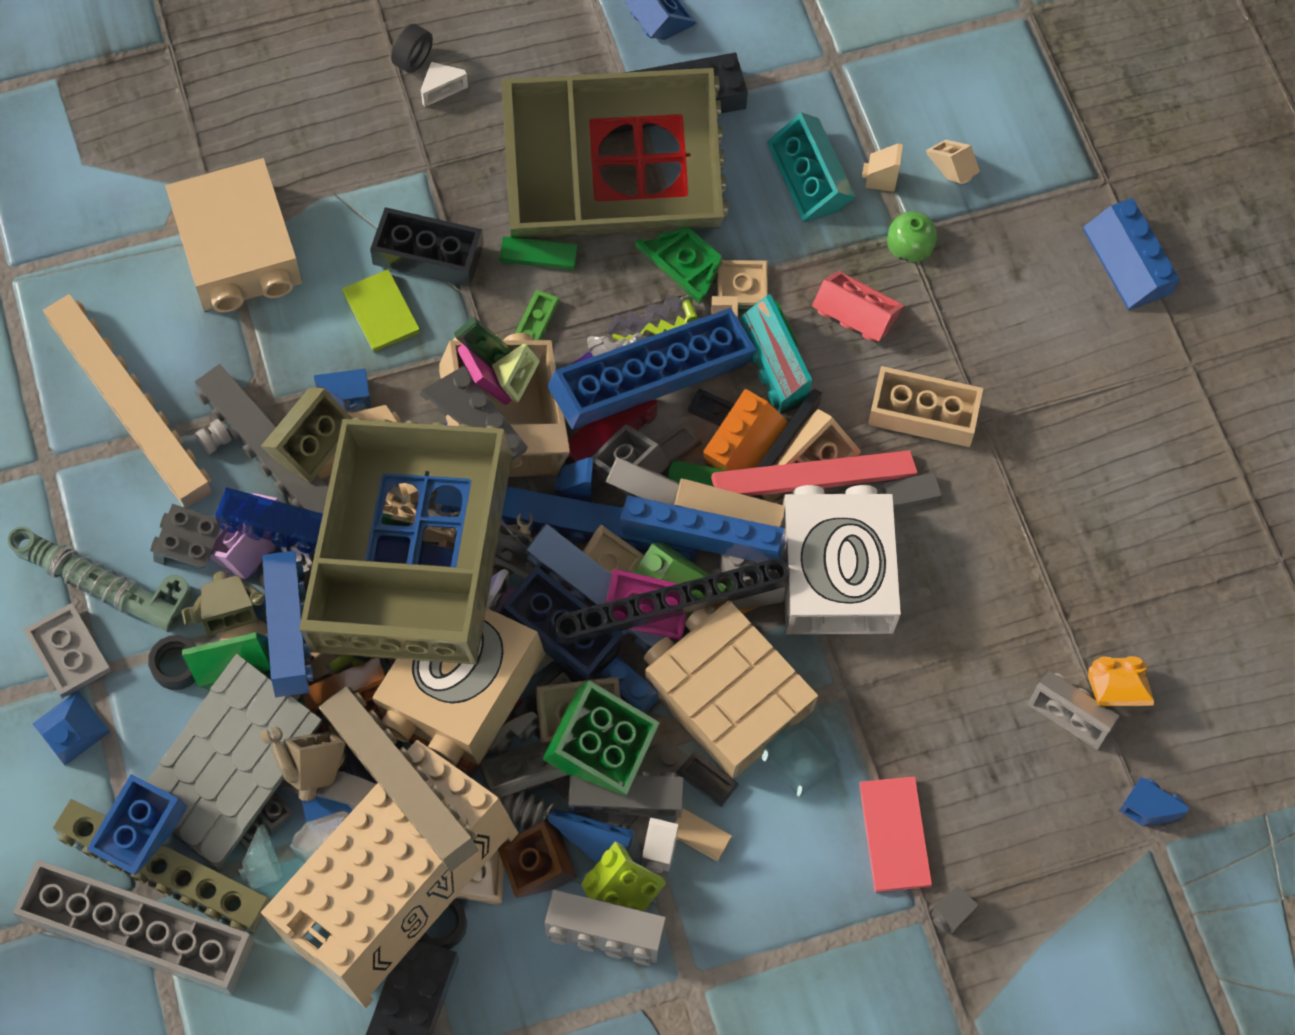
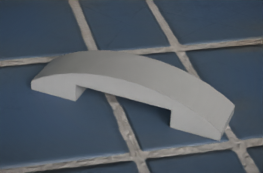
[280,770,376,810]

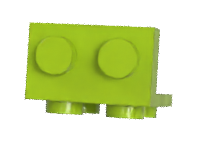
[581,841,665,912]

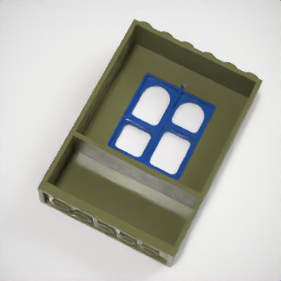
[299,418,512,665]

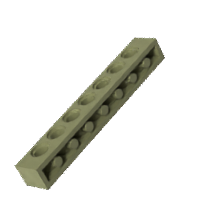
[53,799,270,934]

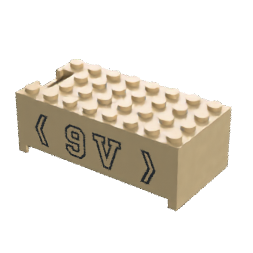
[261,740,518,1008]

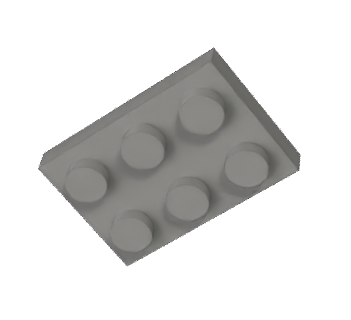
[23,603,111,699]

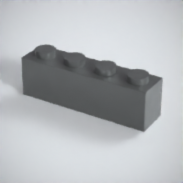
[569,771,683,818]

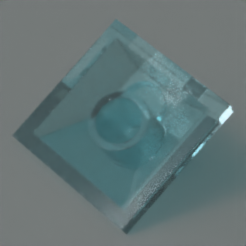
[239,823,284,890]

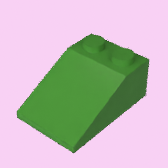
[634,542,727,621]

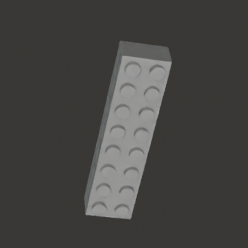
[13,859,254,996]

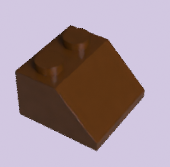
[498,821,577,898]

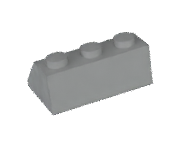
[1027,671,1119,750]

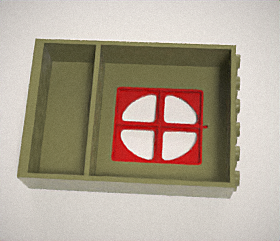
[501,68,728,239]

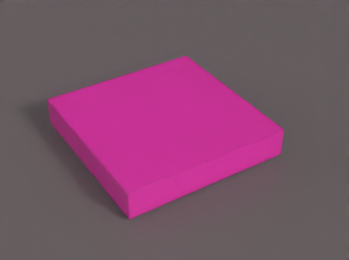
[458,344,512,405]

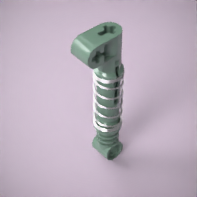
[7,526,192,633]

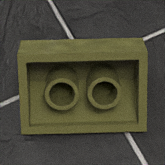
[261,387,353,483]

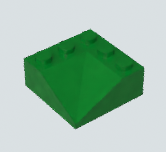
[543,680,660,796]

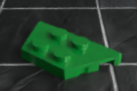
[635,227,722,305]

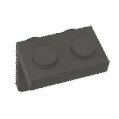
[150,504,222,568]

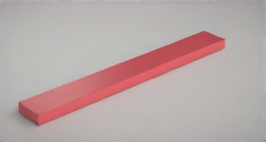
[711,450,917,497]

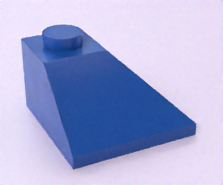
[32,690,110,766]

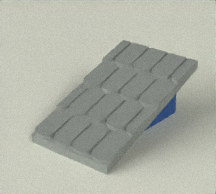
[147,654,322,871]

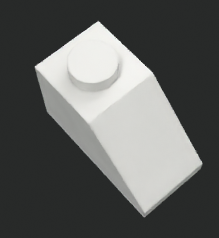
[642,818,678,873]

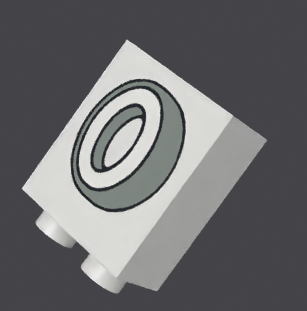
[781,485,901,634]

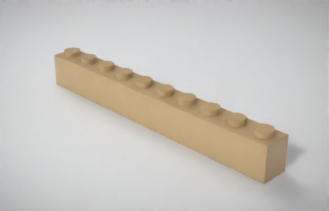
[43,294,212,508]

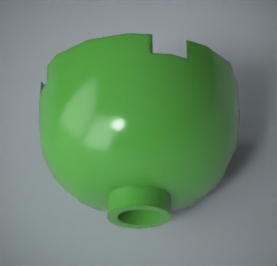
[887,211,938,263]

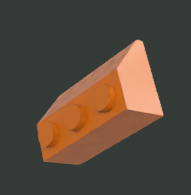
[703,389,789,471]

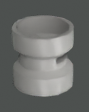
[195,419,232,455]

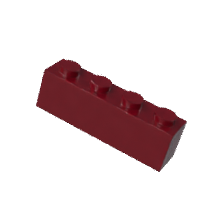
[565,399,658,473]

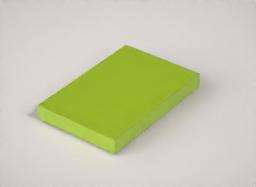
[342,269,420,353]

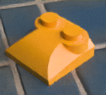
[1088,656,1154,706]

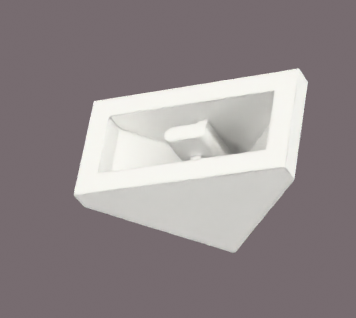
[421,62,468,107]

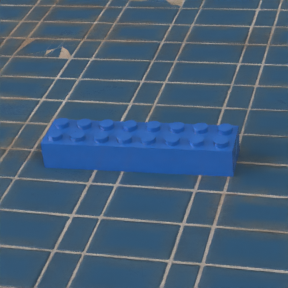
[548,308,756,430]

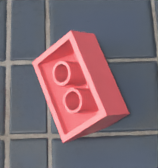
[812,271,905,341]

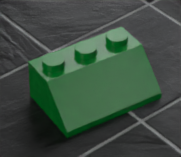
[182,632,271,691]

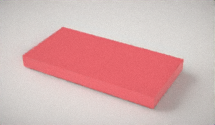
[859,777,932,893]

